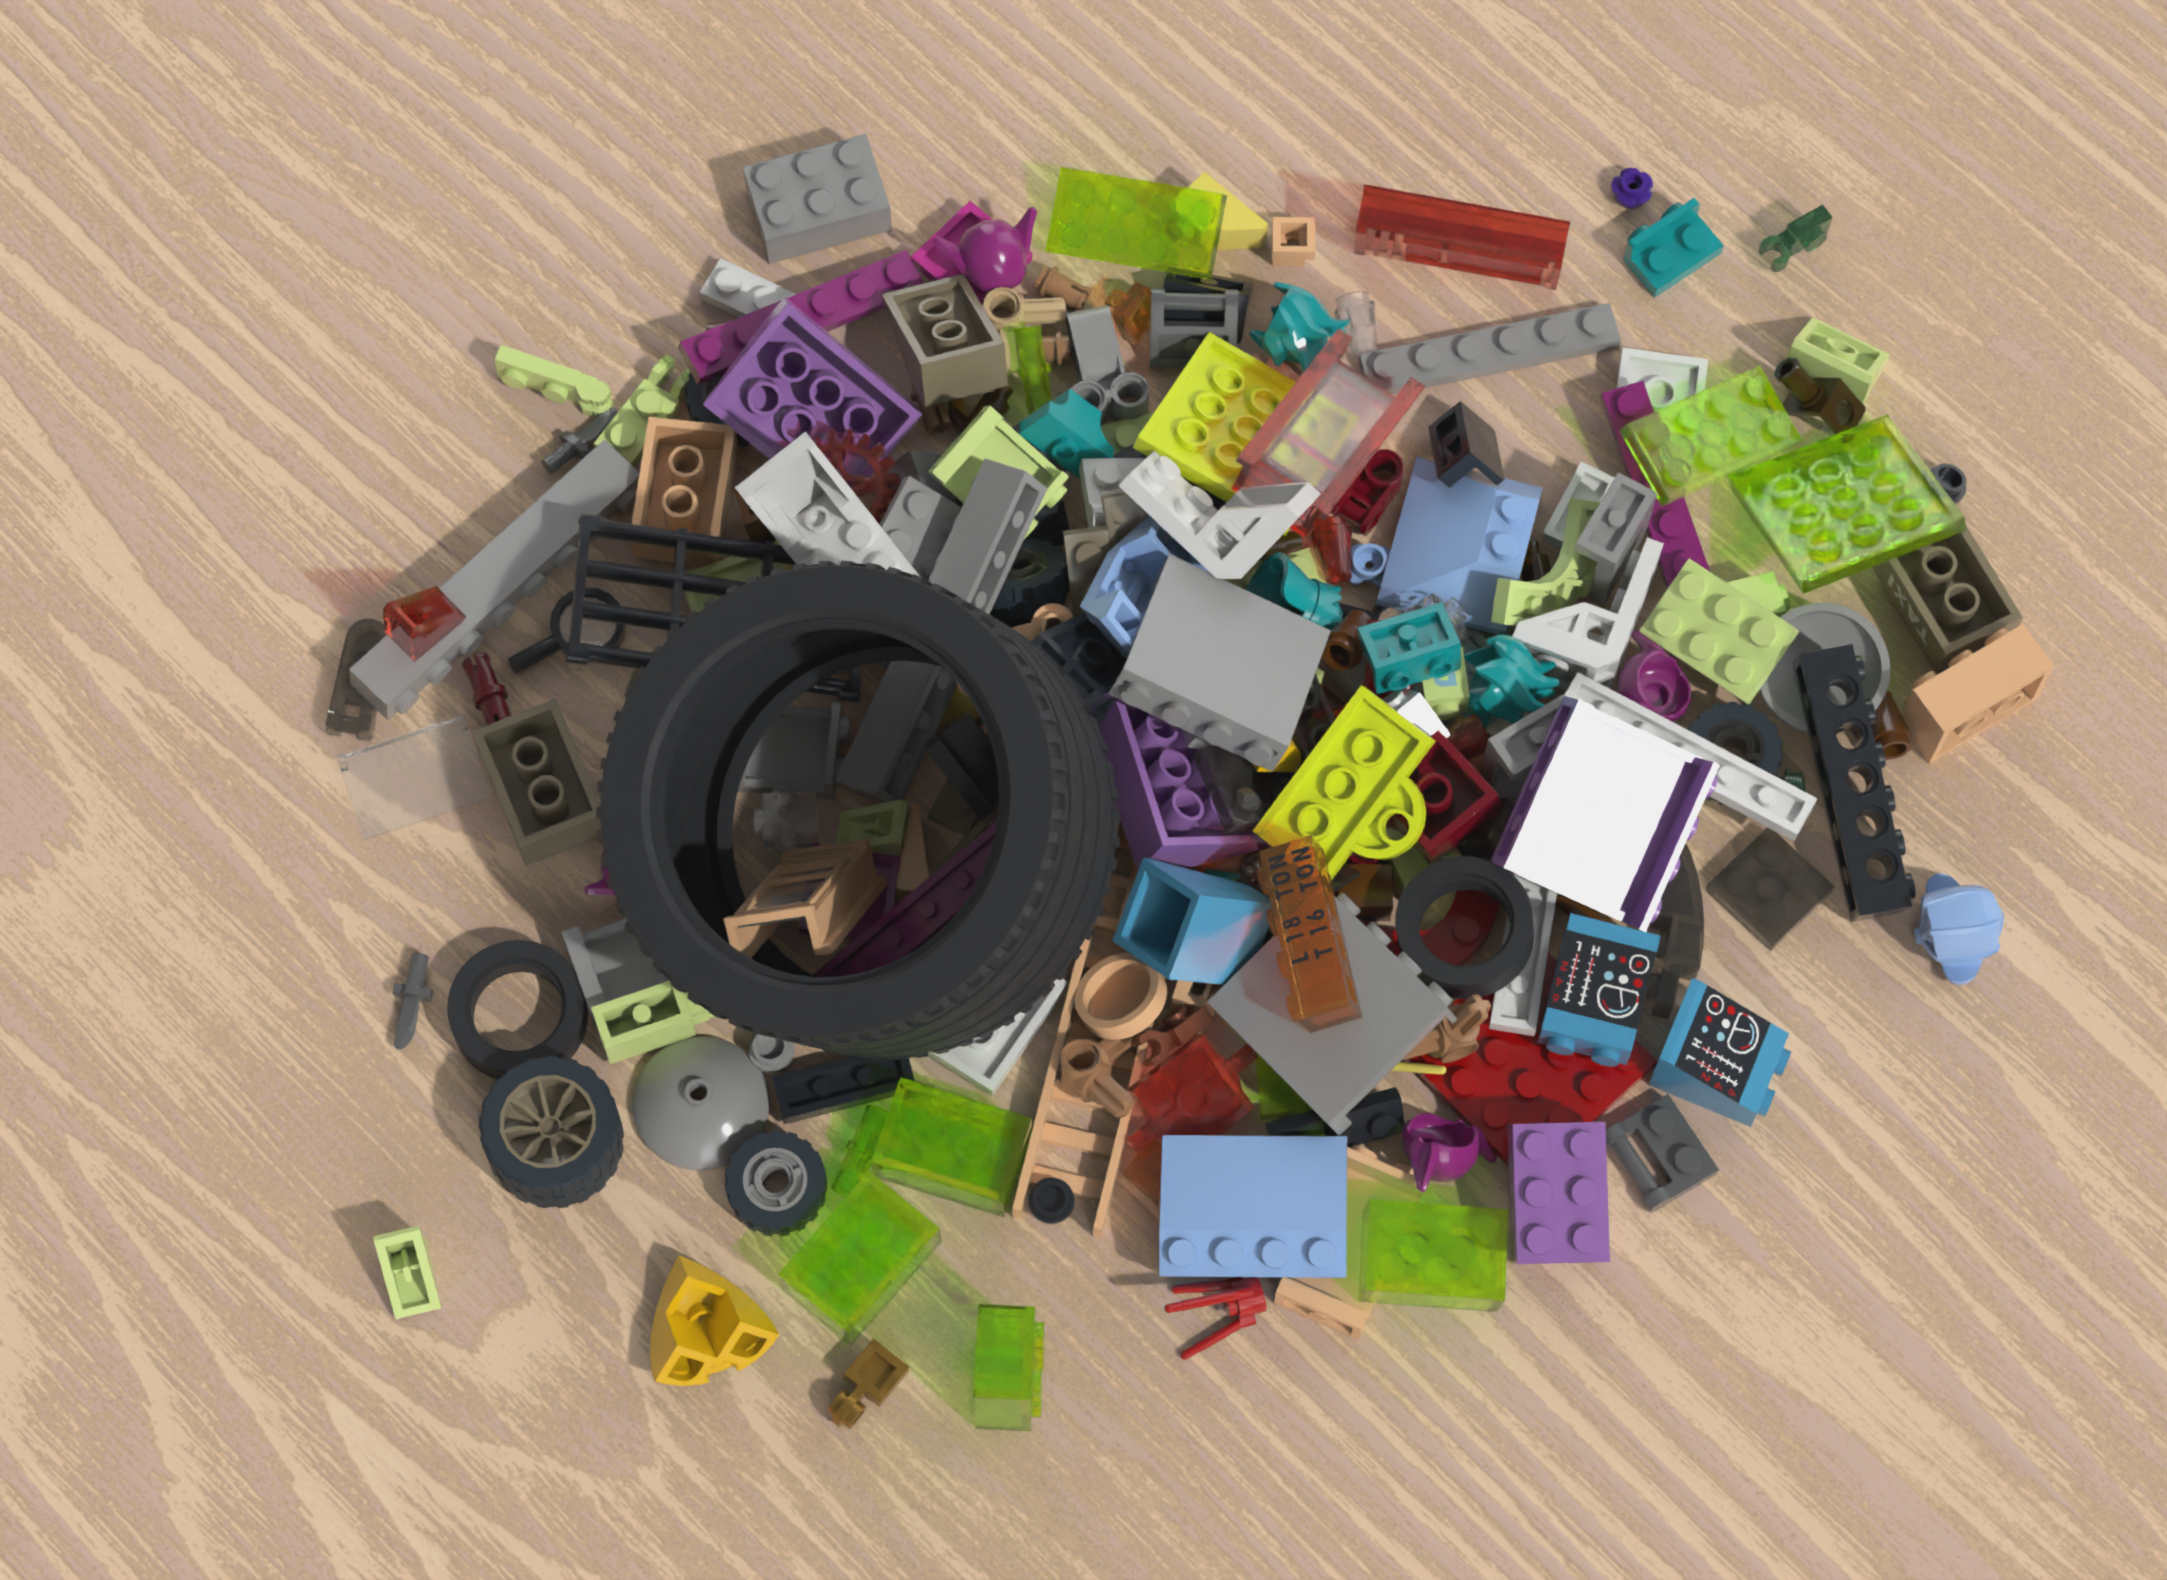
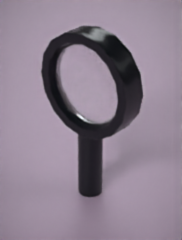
[507,587,626,674]

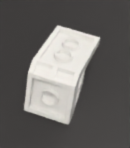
[735,432,919,576]
[1119,451,1321,579]
[1512,538,1664,693]

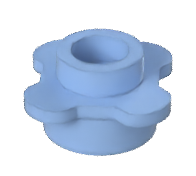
[1347,543,1390,587]

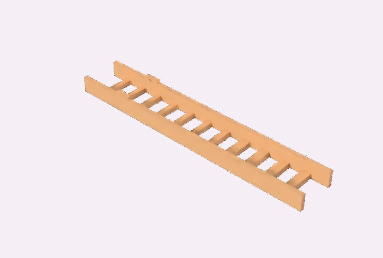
[1012,804,1194,1239]

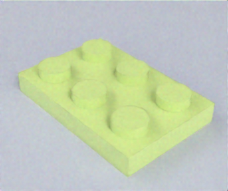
[1639,558,1800,704]

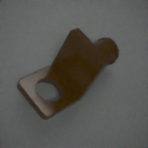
[1774,357,1866,441]

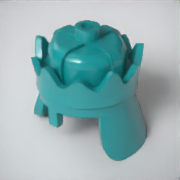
[1245,552,1343,630]

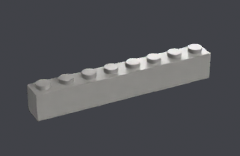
[349,440,640,720]
[836,458,1047,803]

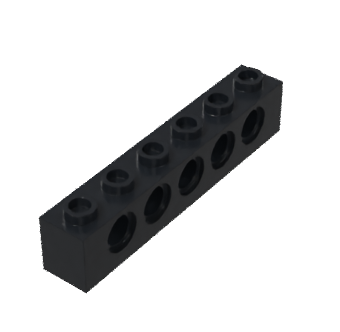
[1792,644,1916,922]

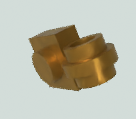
[827,1339,909,1429]

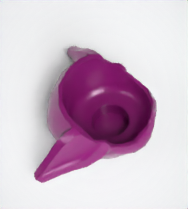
[933,207,1037,293]
[1617,630,1691,722]
[1402,1113,1497,1193]

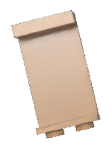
[1274,1145,1423,1340]

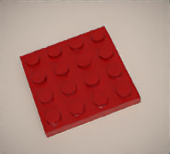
[1403,952,1658,1166]

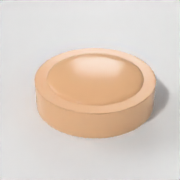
[1075,952,1167,1040]

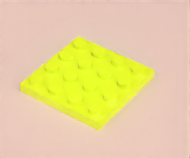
[1133,332,1359,536]

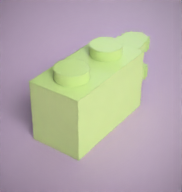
[591,981,715,1064]

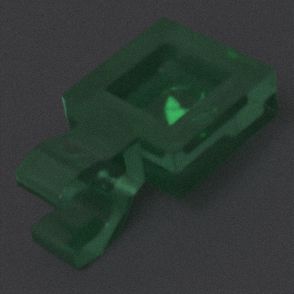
[1758,204,1832,272]

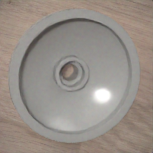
[1759,603,1890,734]
[632,1037,770,1171]

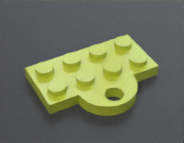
[1253,685,1436,887]

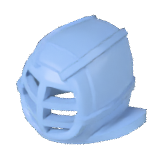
[1913,873,2004,985]

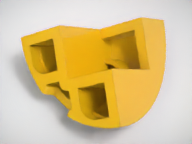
[650,1255,779,1386]

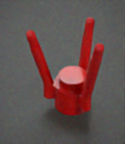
[1164,1277,1267,1360]

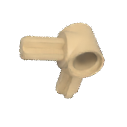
[983,287,1066,375]

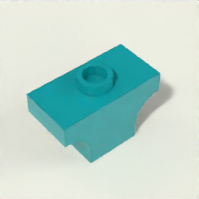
[1019,388,1114,479]

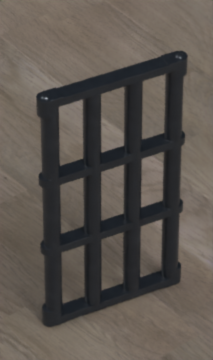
[565,513,861,703]

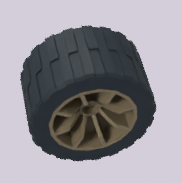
[479,1056,624,1209]

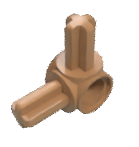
[1402,995,1491,1063]
[1060,1035,1135,1118]

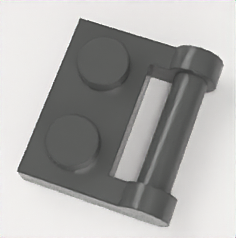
[1150,288,1238,368]
[1606,1094,1719,1213]

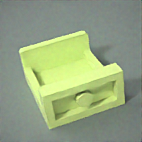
[928,406,1069,539]

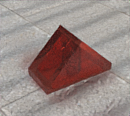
[383,586,467,662]

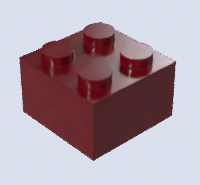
[1389,729,1501,865]

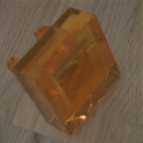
[1104,282,1151,345]

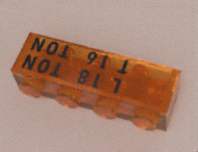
[1257,835,1363,1033]

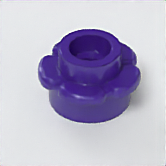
[1611,168,1653,209]

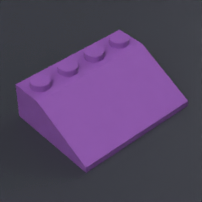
[703,297,922,494]
[1099,698,1272,872]

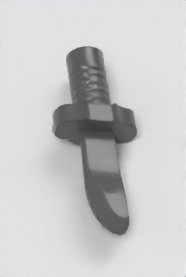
[541,407,618,474]
[393,953,433,1050]

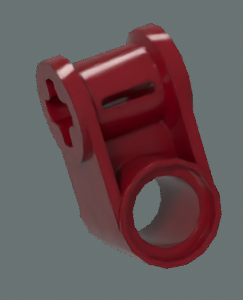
[1329,449,1403,536]

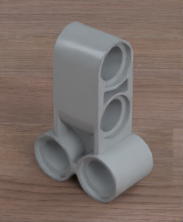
[1065,305,1149,426]

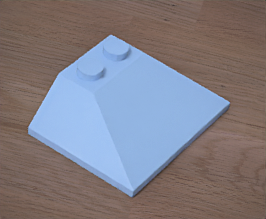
[1376,457,1543,635]
[1080,515,1210,659]

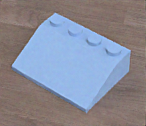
[1159,1135,1347,1278]

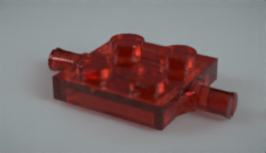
[1125,1033,1258,1154]

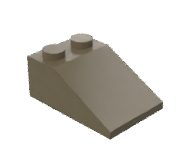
[881,274,1008,407]

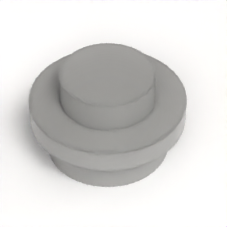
[748,1034,794,1073]

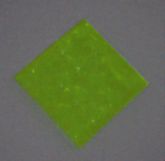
[1729,414,1966,594]

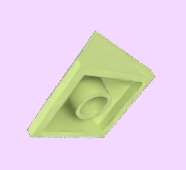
[1787,317,1890,404]

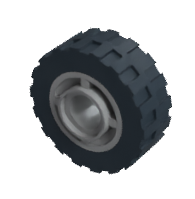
[724,1130,827,1237]

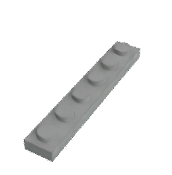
[1359,303,1621,399]

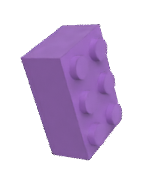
[1507,1122,1610,1264]

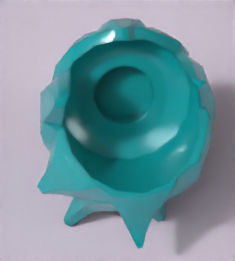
[1249,282,1349,380]
[1464,634,1559,730]

